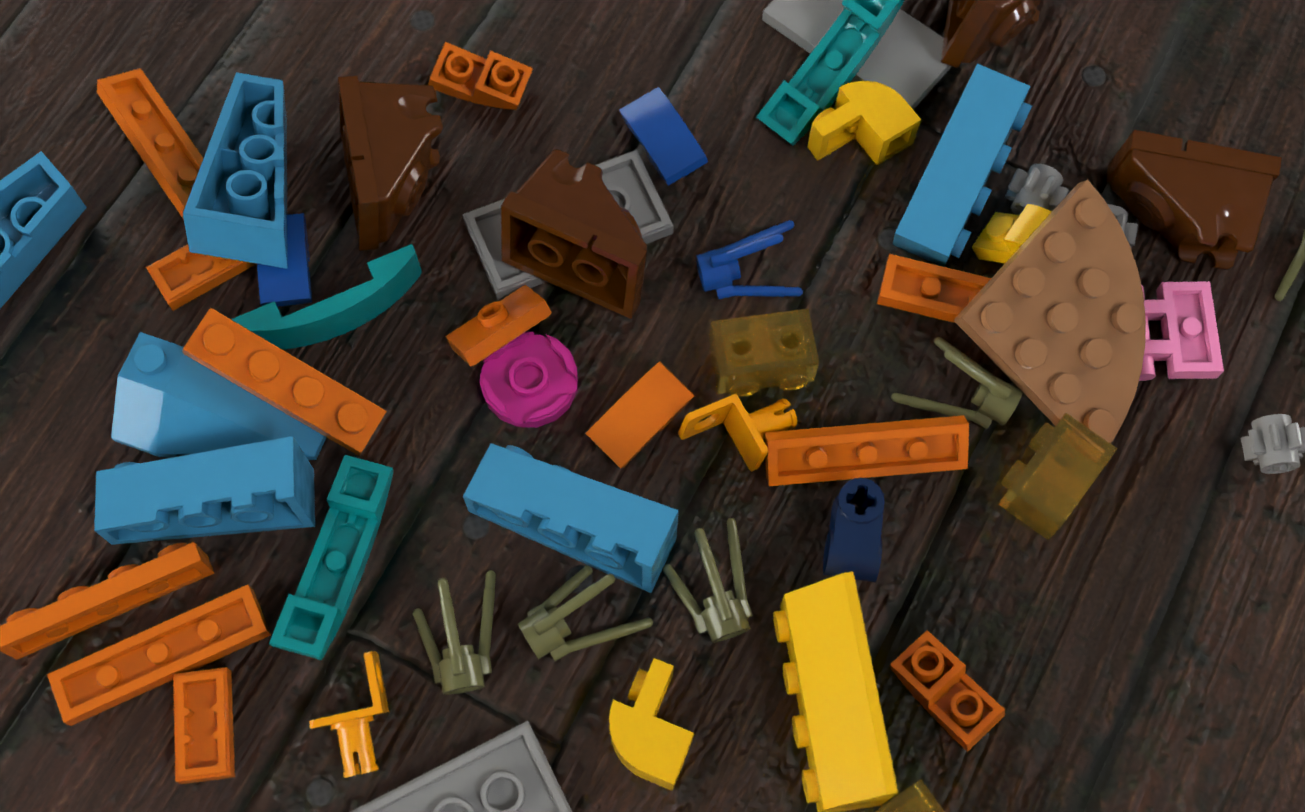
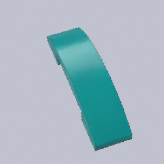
[756,0,905,145]
[231,244,422,349]
[269,455,394,660]

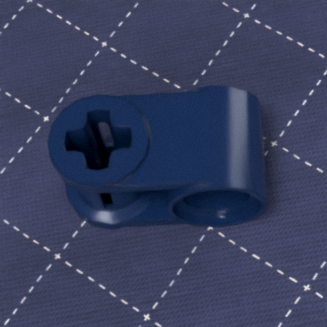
[823,478,885,582]

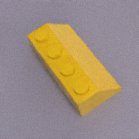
[773,572,898,812]

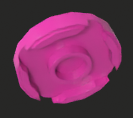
[480,332,578,428]

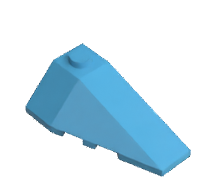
[111,332,327,460]

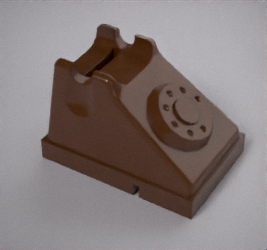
[941,0,1041,68]
[338,76,443,251]
[1106,130,1282,270]
[501,149,647,319]

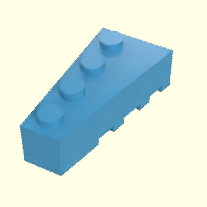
[892,63,1033,267]
[183,72,288,269]
[0,151,87,309]
[94,436,315,545]
[463,443,679,593]

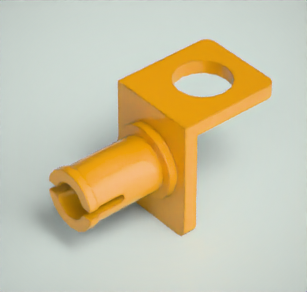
[678,394,797,472]
[309,651,389,778]

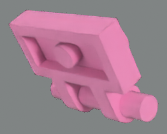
[1139,281,1224,381]

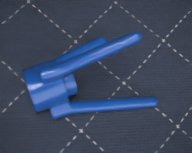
[695,220,803,300]

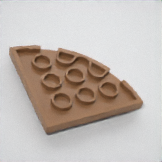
[954,179,1146,460]

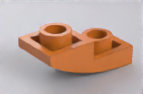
[428,42,533,110]
[585,361,695,469]
[890,630,1005,752]

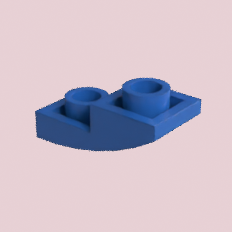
[619,87,708,186]
[257,213,313,307]

